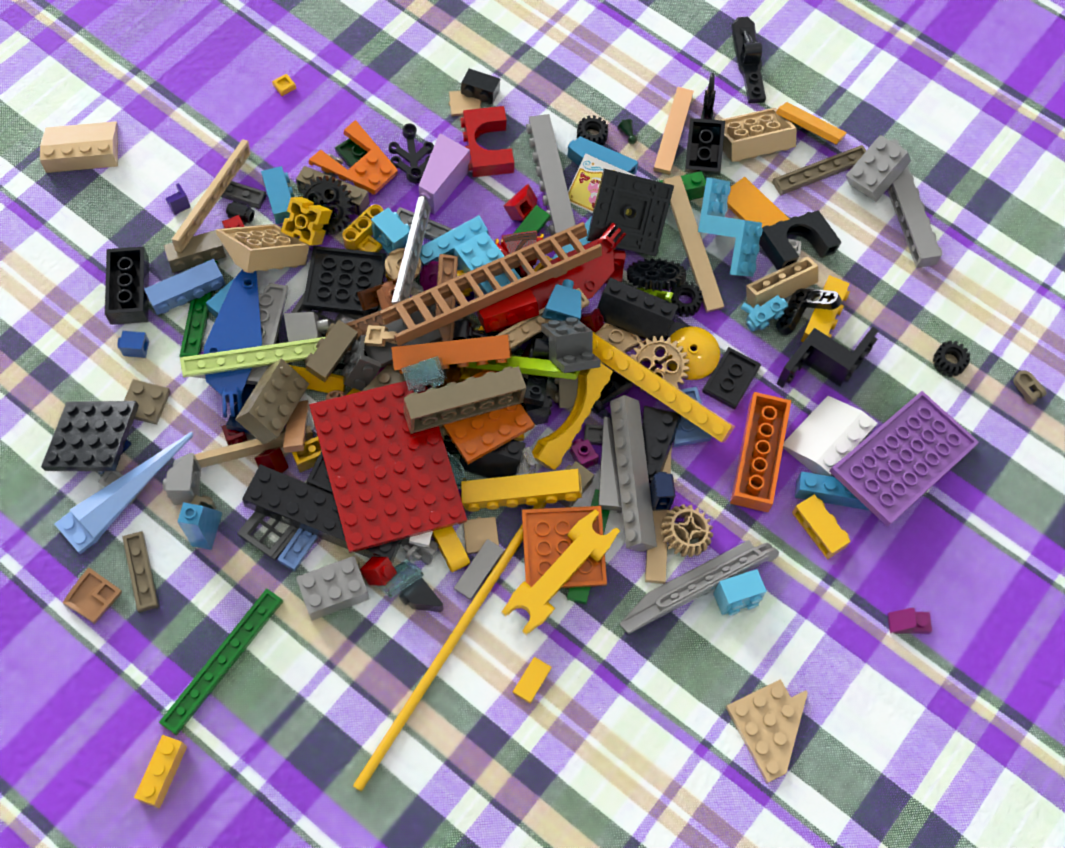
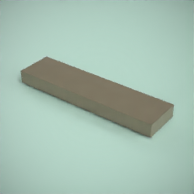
[122,531,159,613]

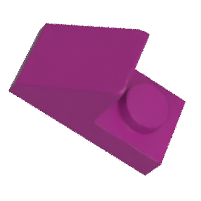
[888,608,932,634]

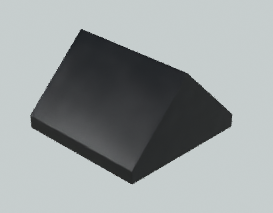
[593,370,633,413]

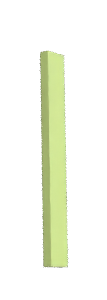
[180,337,325,378]

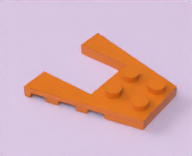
[309,120,398,195]

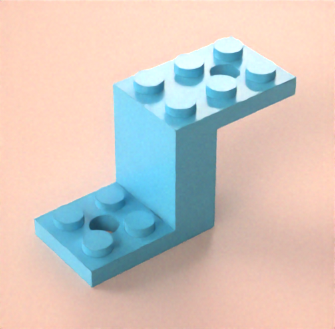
[698,177,763,277]

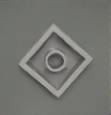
[163,453,201,505]

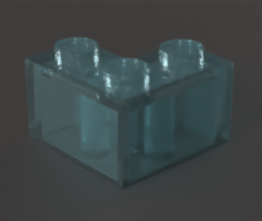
[402,356,448,393]

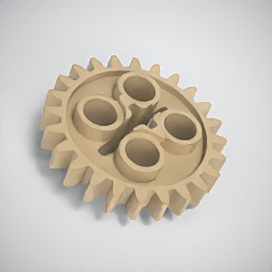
[630,336,690,395]

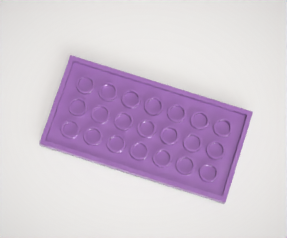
[829,391,979,527]

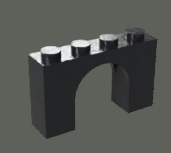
[759,210,842,271]

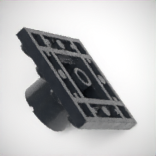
[586,169,674,256]

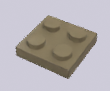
[124,379,171,425]

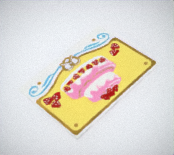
[568,153,636,214]

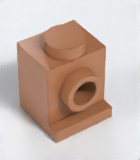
[376,282,396,310]

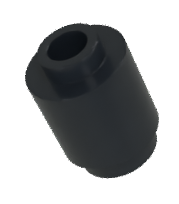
[226,201,255,224]

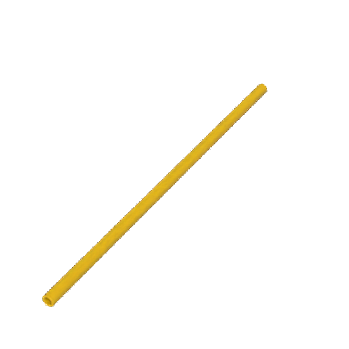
[353,502,547,792]

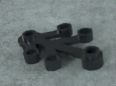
[388,123,434,184]

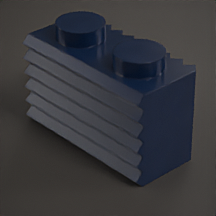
[650,472,676,511]

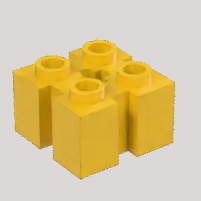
[281,197,332,246]

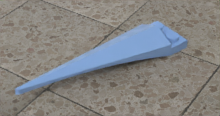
[55,432,194,555]

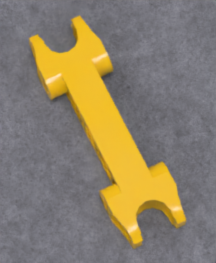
[501,509,620,636]

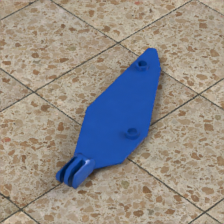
[204,269,262,418]

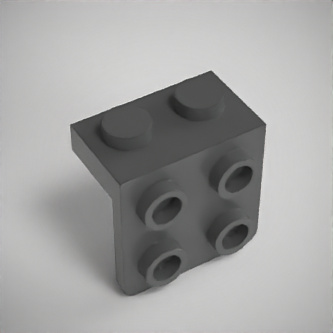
[342,335,381,391]

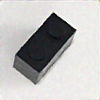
[461,68,501,105]

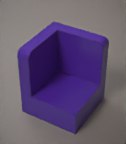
[165,183,191,215]

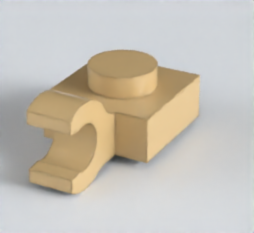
[364,325,397,347]

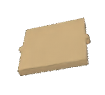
[448,91,482,116]
[463,517,499,554]

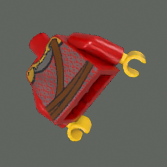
[495,231,544,276]

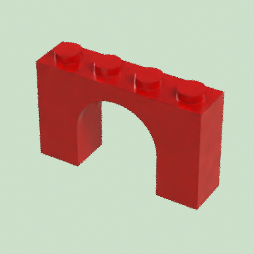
[460,106,515,177]

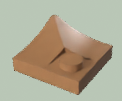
[63,568,122,625]

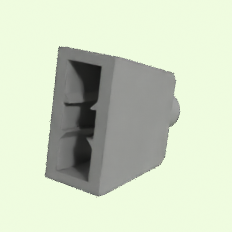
[284,312,330,342]

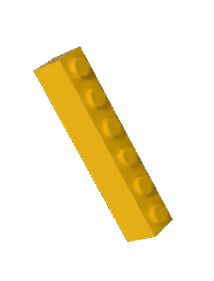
[461,469,582,512]

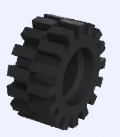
[577,115,608,146]
[670,281,703,317]
[933,341,971,377]

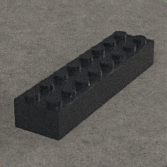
[242,464,403,563]

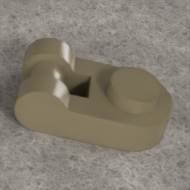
[1013,370,1047,405]

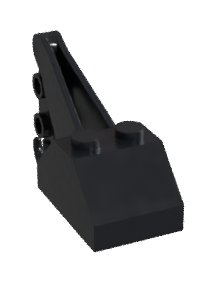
[685,72,725,175]

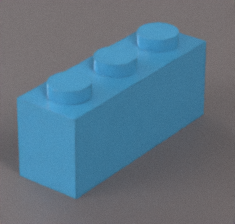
[261,166,294,224]

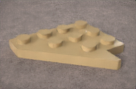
[726,679,808,784]

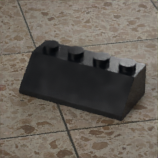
[597,278,678,341]

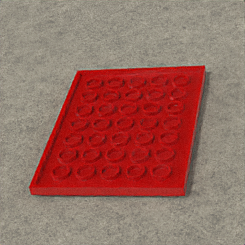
[309,376,467,553]

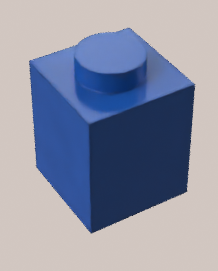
[117,331,149,358]

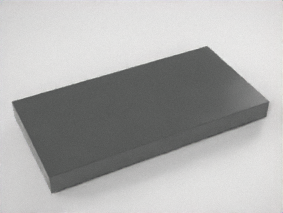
[363,306,443,368]

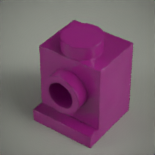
[570,439,599,469]

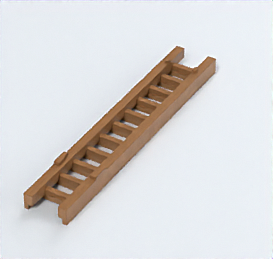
[380,222,602,346]

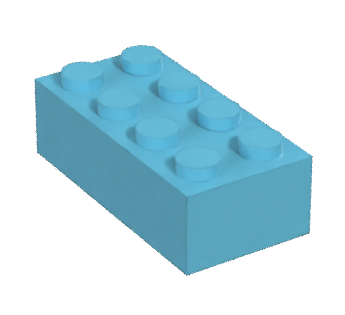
[454,231,521,295]

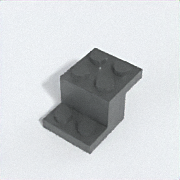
[541,317,601,373]

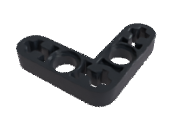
[776,288,842,335]

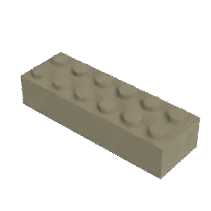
[404,366,526,434]

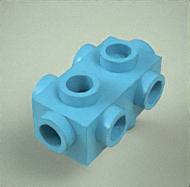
[740,295,788,332]

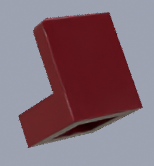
[254,447,289,473]

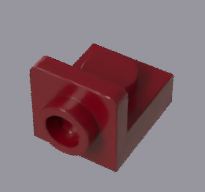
[579,308,604,333]
[221,425,248,446]

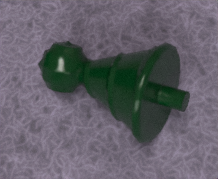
[617,119,637,144]

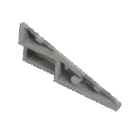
[598,417,622,513]

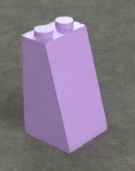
[419,133,470,214]

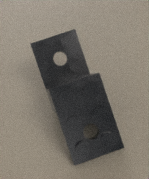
[776,326,879,388]

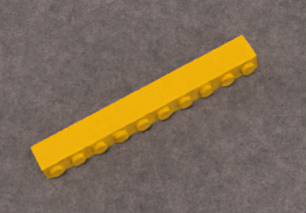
[592,332,735,443]

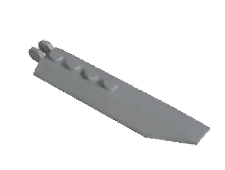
[620,540,779,634]

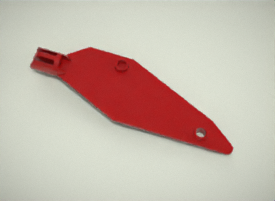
[496,223,626,333]

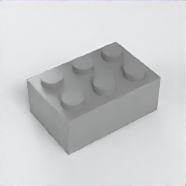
[846,135,911,202]
[296,556,369,621]

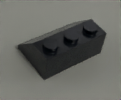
[458,439,526,478]

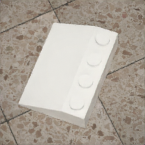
[783,396,878,476]

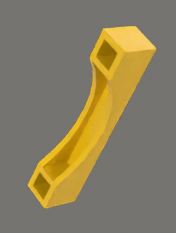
[529,363,613,470]

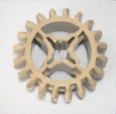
[660,504,713,558]

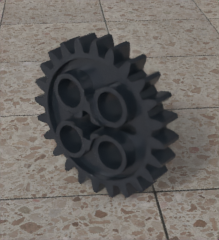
[298,176,355,235]
[627,258,686,291]

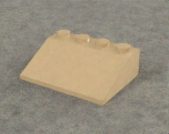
[722,108,797,162]
[40,121,118,173]
[216,224,309,273]

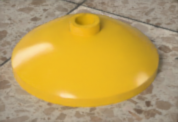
[664,326,720,380]

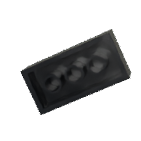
[105,246,149,325]

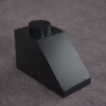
[399,573,444,612]

